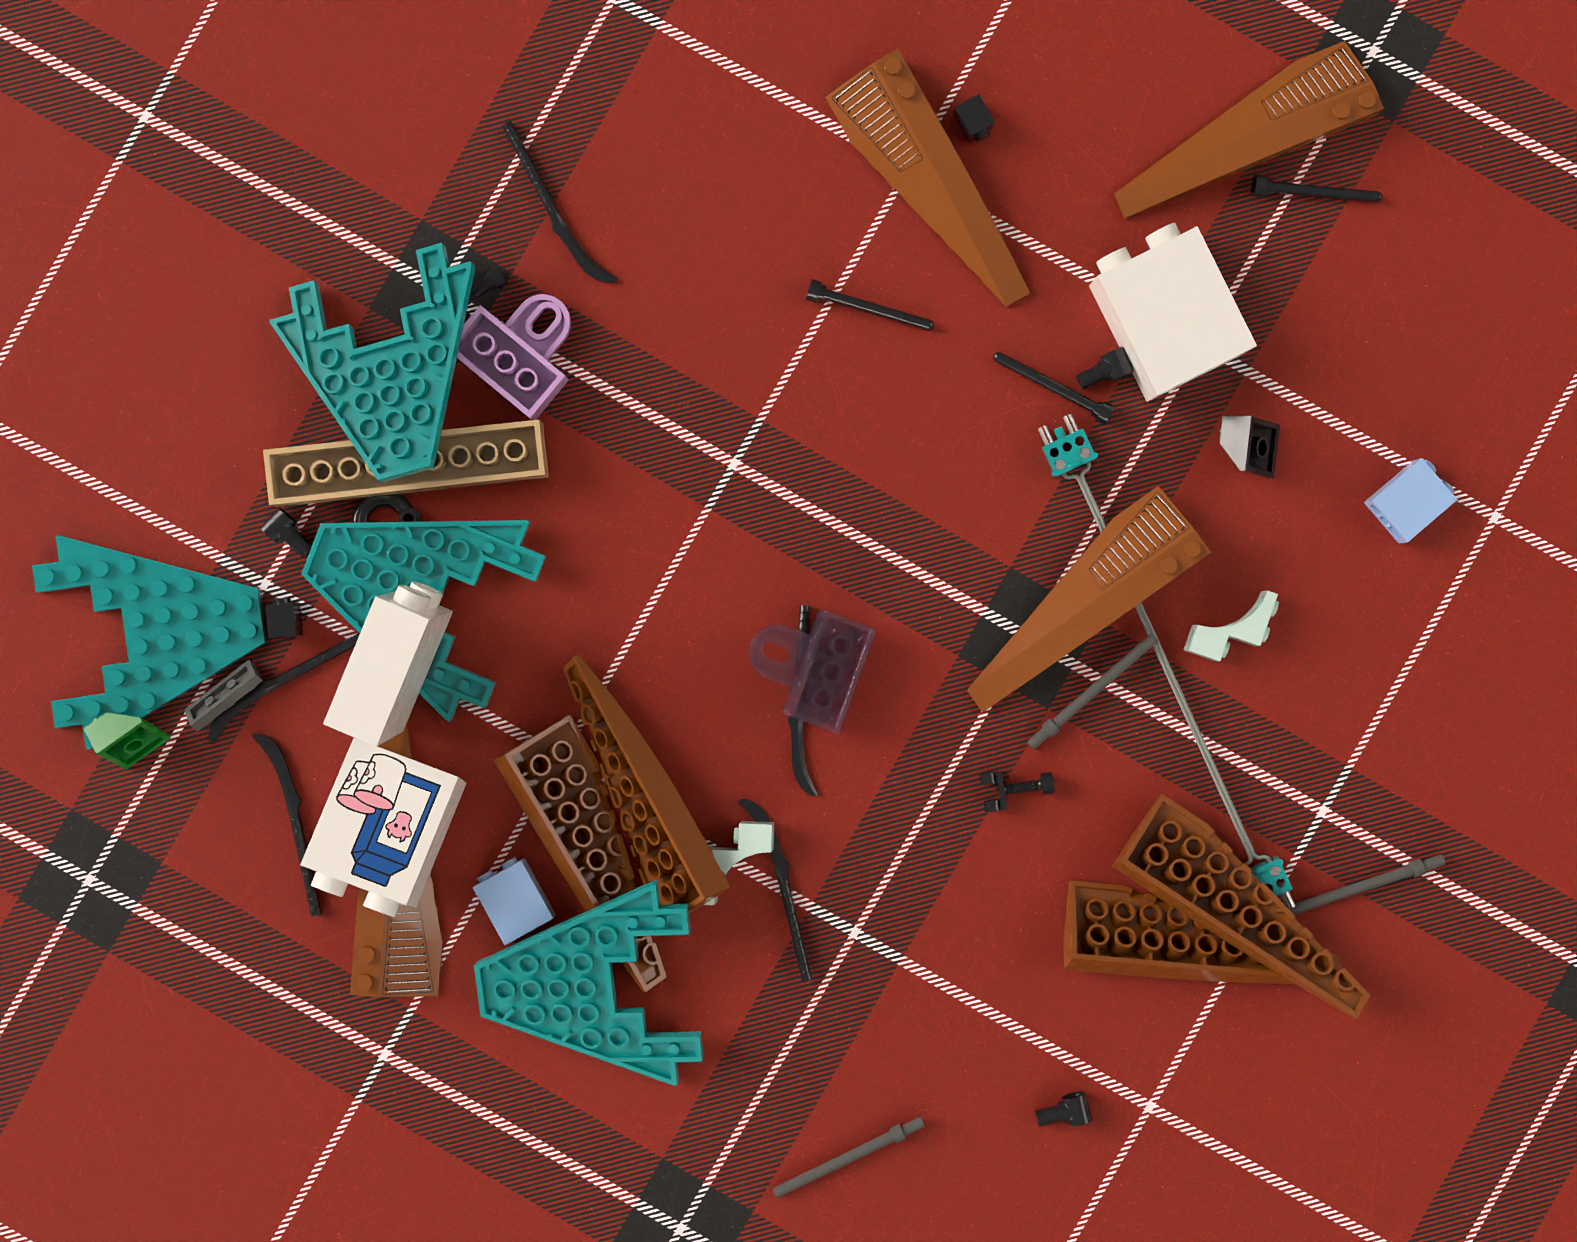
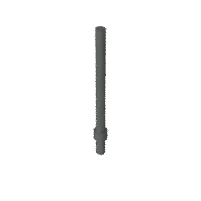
[1027,634,1158,750]
[1289,854,1446,915]
[773,1116,925,1198]

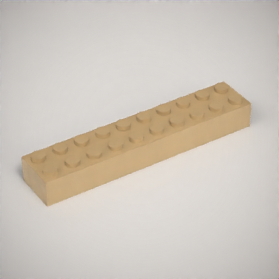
[263,420,549,507]

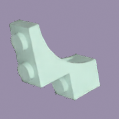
[1183,591,1279,661]
[704,821,775,905]

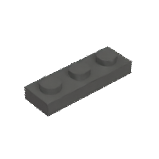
[184,659,263,732]

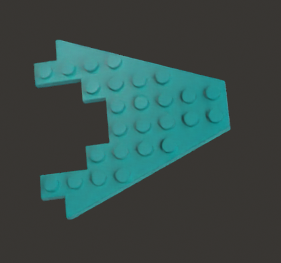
[270,243,475,482]
[301,520,547,722]
[32,536,268,750]
[474,880,704,1086]

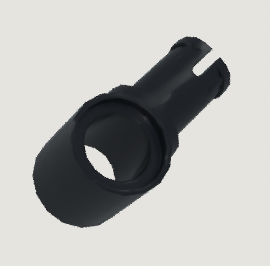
[1076,347,1134,390]
[260,507,313,559]
[1035,1091,1093,1127]

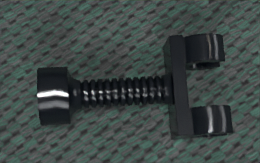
[979,771,1055,812]

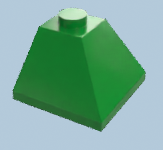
[84,712,171,770]

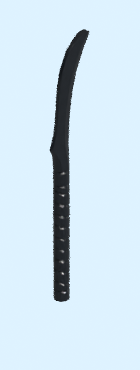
[502,122,617,283]
[787,605,817,796]
[209,633,360,745]
[252,733,322,916]
[738,799,813,981]

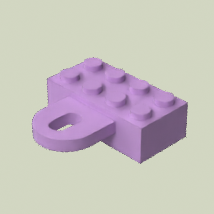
[457,294,571,420]

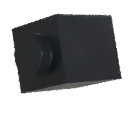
[953,94,995,143]
[265,597,303,638]

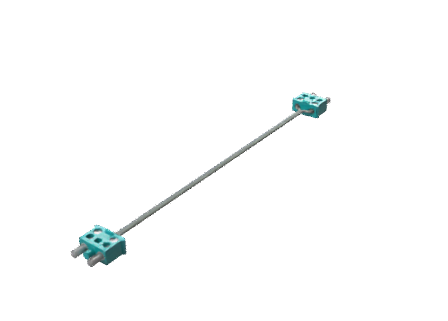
[1038,414,1295,909]

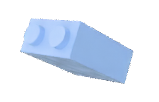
[1364,458,1458,544]
[473,857,556,945]

